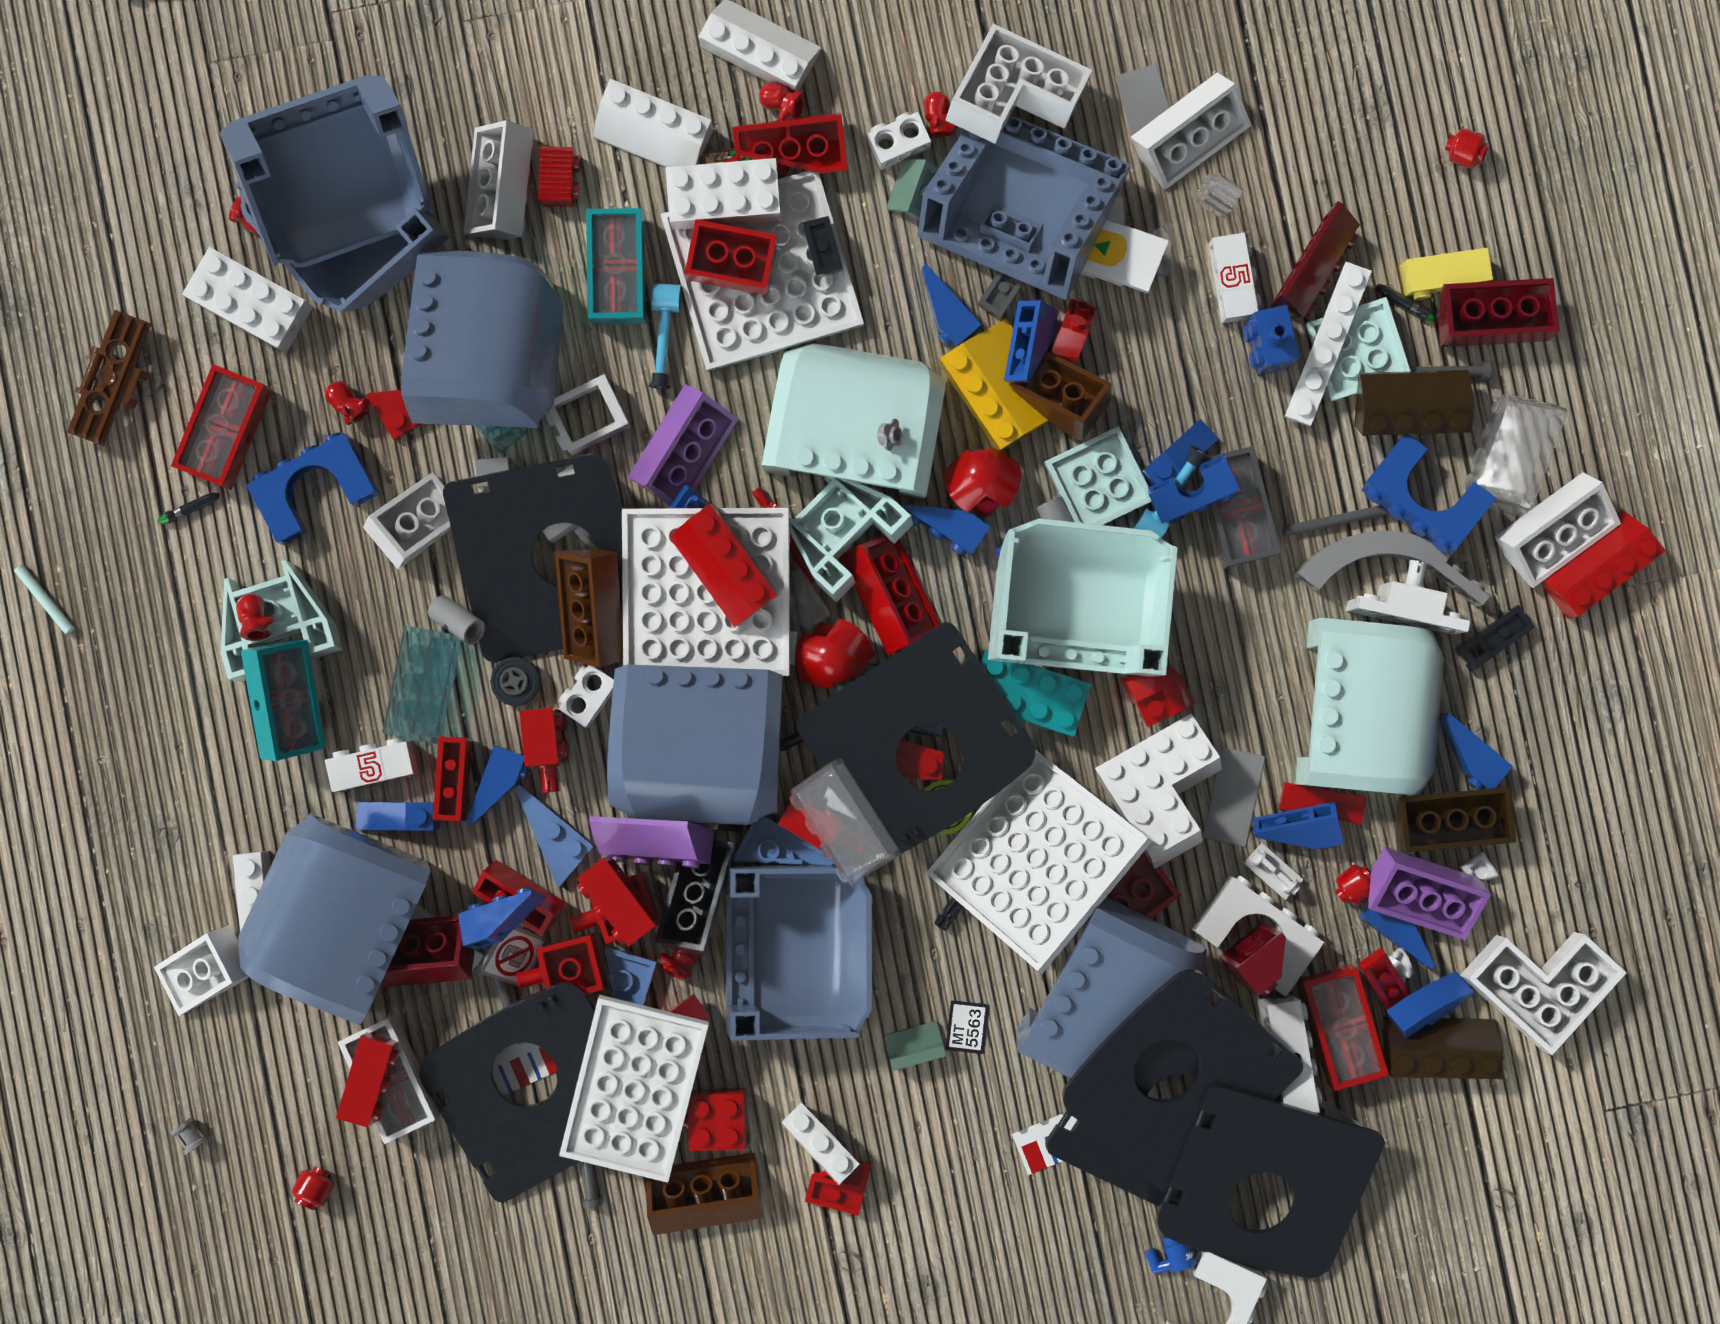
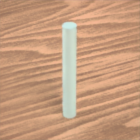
[14,565,75,635]

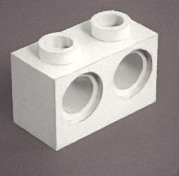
[868,112,931,170]
[558,665,614,728]

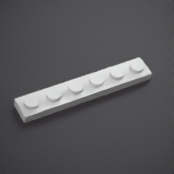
[1284,262,1372,427]

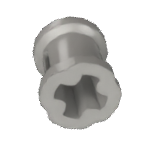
[170,1118,207,1155]

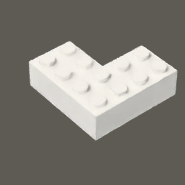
[946,23,1092,144]
[1095,714,1222,869]
[1460,932,1627,1055]

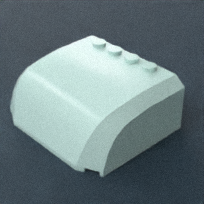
[762,343,946,501]
[988,518,1178,676]
[1295,618,1444,795]

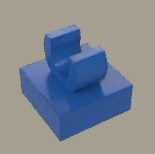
[669,485,708,509]

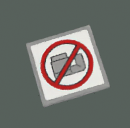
[478,927,548,986]

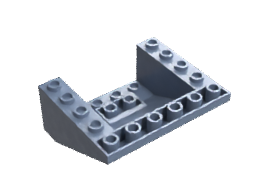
[917,115,1131,300]

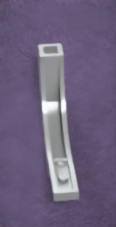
[1293,531,1490,607]

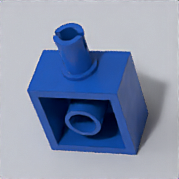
[1242,305,1300,375]

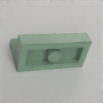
[886,159,939,221]
[884,1021,946,1071]

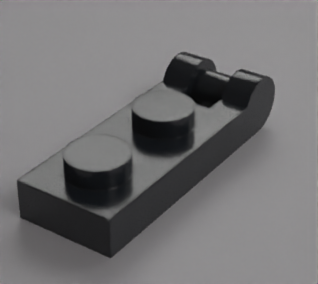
[1454,605,1535,672]

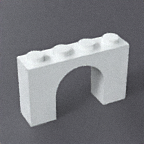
[1191,875,1324,997]
[1166,1250,1268,1324]

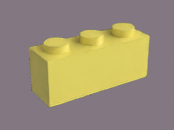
[1400,248,1493,300]

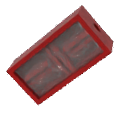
[171,364,273,490]
[1298,964,1389,1091]

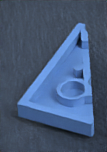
[515,784,595,887]
[732,816,842,866]
[605,946,658,1006]

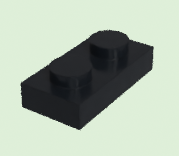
[802,216,843,278]

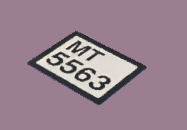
[945,1000,989,1054]

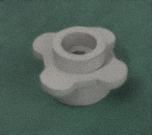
[877,419,902,451]

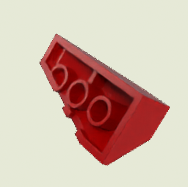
[732,112,848,174]

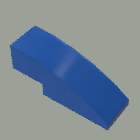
[1387,972,1475,1039]

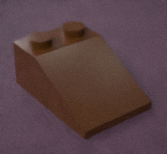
[1012,351,1112,441]

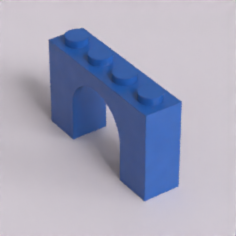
[246,432,380,545]
[1361,434,1497,556]

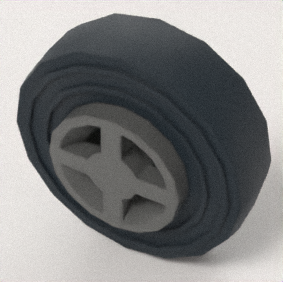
[490,657,541,706]

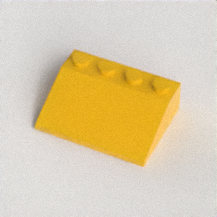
[939,319,1048,452]

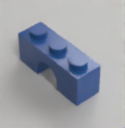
[1148,454,1240,524]

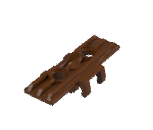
[67,310,152,446]

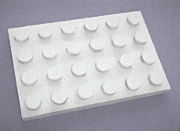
[559,995,709,1182]

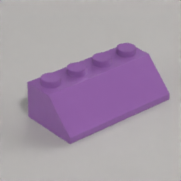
[628,384,739,504]
[589,816,714,868]
[1368,847,1491,940]

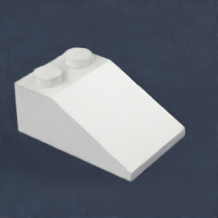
[363,472,451,569]
[154,925,249,1016]

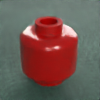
[1445,128,1489,169]
[1335,864,1371,906]
[291,1166,334,1210]

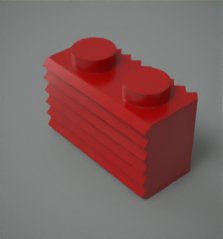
[538,146,581,207]

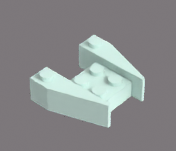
[790,476,913,602]
[221,560,343,683]

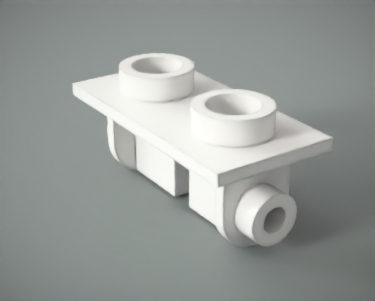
[1244,843,1303,900]

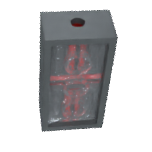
[1196,446,1281,569]

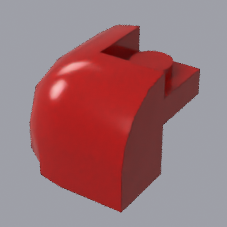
[942,447,1021,518]
[795,618,874,688]
[1120,665,1195,728]

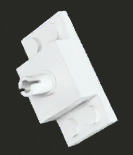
[1346,560,1470,635]

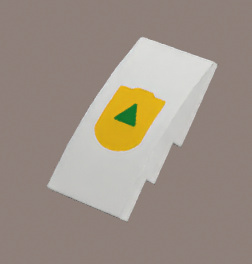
[1081,220,1168,294]

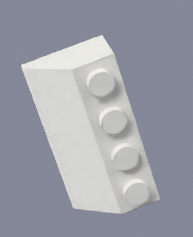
[698,0,822,93]
[1130,73,1252,190]
[592,79,714,167]
[463,120,533,240]
[1495,472,1621,588]

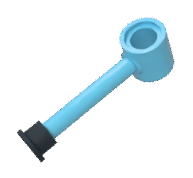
[648,283,682,389]
[1134,445,1209,538]

